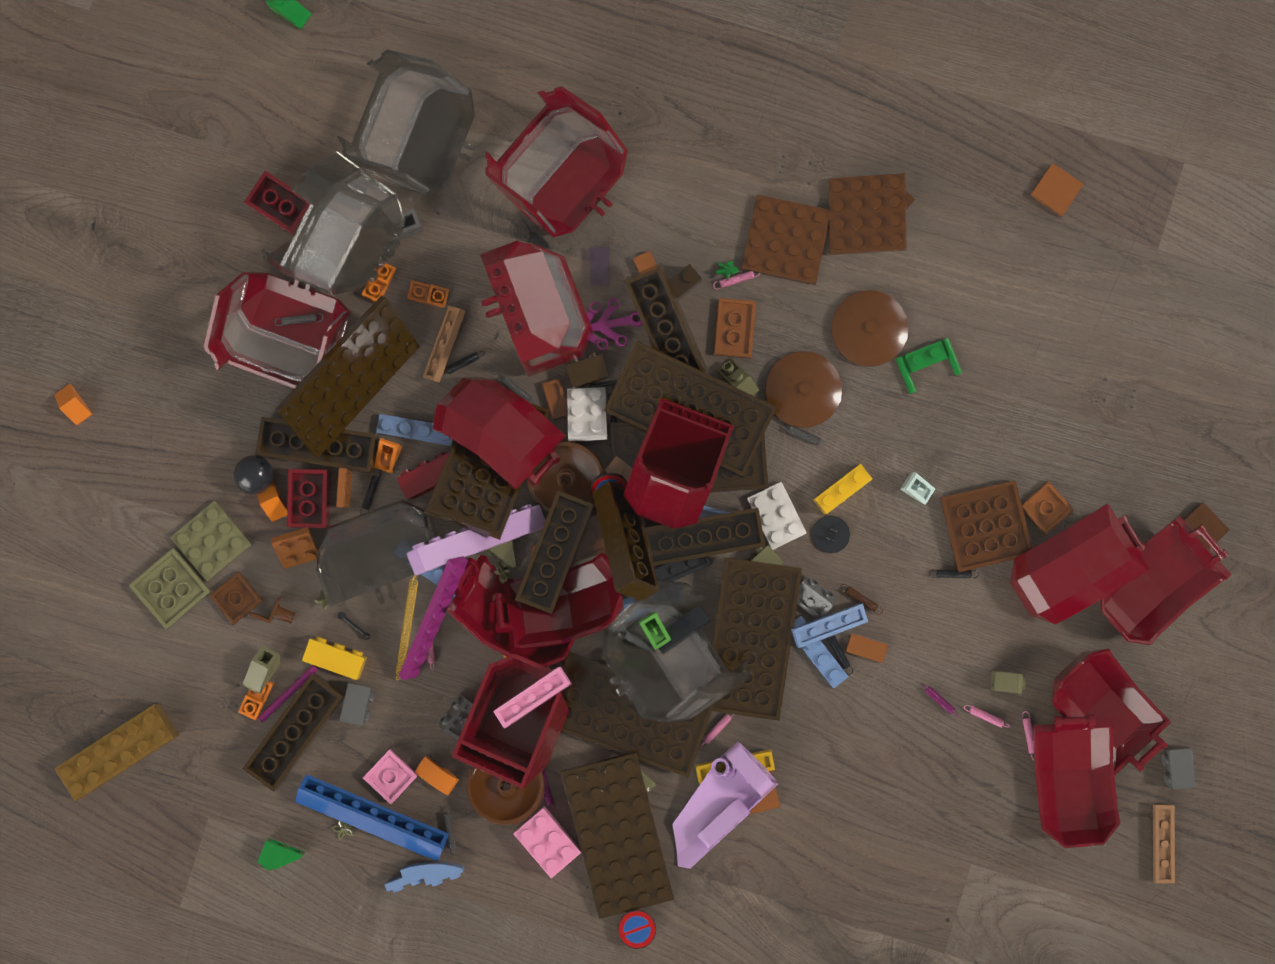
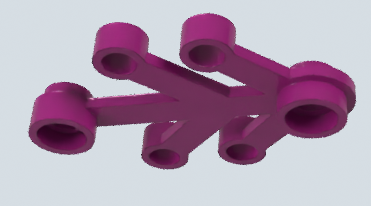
[571,298,642,351]

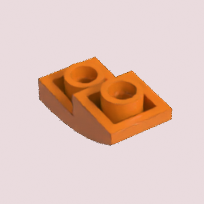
[361,260,396,303]
[406,280,449,308]
[238,681,274,720]
[415,756,459,795]

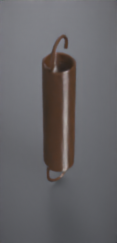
[840,584,883,615]

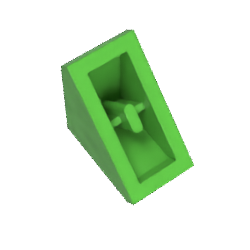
[638,611,671,650]

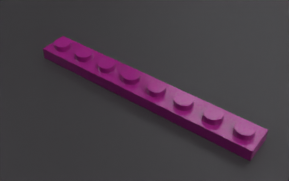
[399,556,468,680]

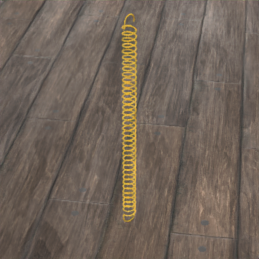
[396,575,418,680]

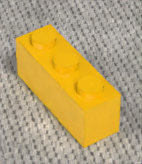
[813,464,872,515]
[302,636,367,680]

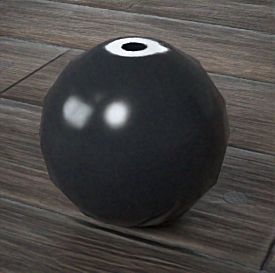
[233,455,274,495]

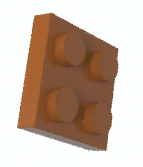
[271,527,321,569]

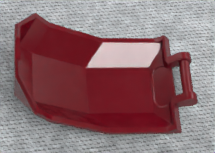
[433,377,565,489]
[1010,503,1149,625]
[1100,516,1231,645]
[492,553,624,651]
[447,555,575,667]
[1052,649,1171,775]
[1034,713,1121,848]

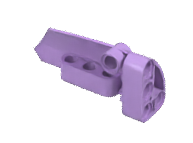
[672,741,778,869]

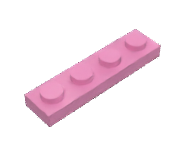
[493,667,571,728]

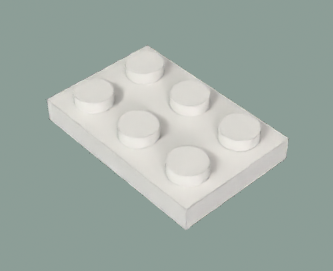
[567,387,607,441]
[747,482,806,550]

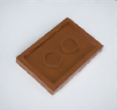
[713,298,756,359]

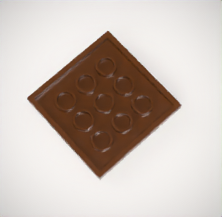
[829,173,907,255]
[741,194,831,285]
[940,480,1032,572]

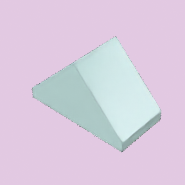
[900,472,935,505]

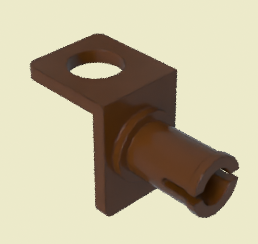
[249,597,296,624]

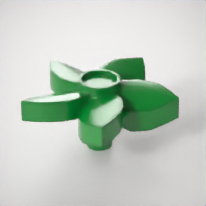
[716,261,739,278]

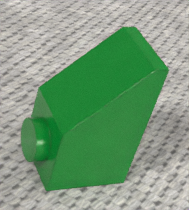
[266,0,312,30]
[257,838,305,871]

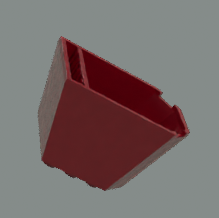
[624,398,734,529]
[452,654,569,789]

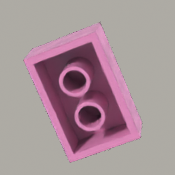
[513,806,581,878]

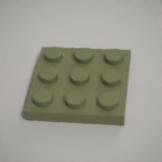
[170,501,253,582]
[129,548,212,629]

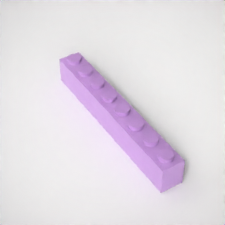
[406,504,546,576]

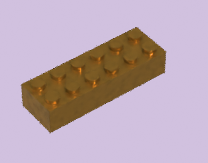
[54,703,179,801]

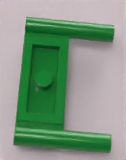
[896,338,963,394]

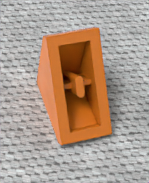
[54,384,93,425]
[374,438,402,474]
[257,480,287,522]

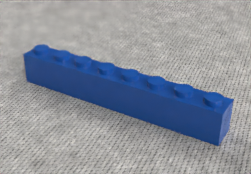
[295,774,449,861]

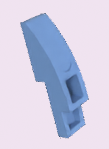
[384,861,465,893]

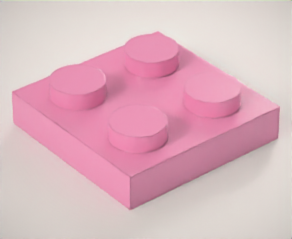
[363,749,418,804]

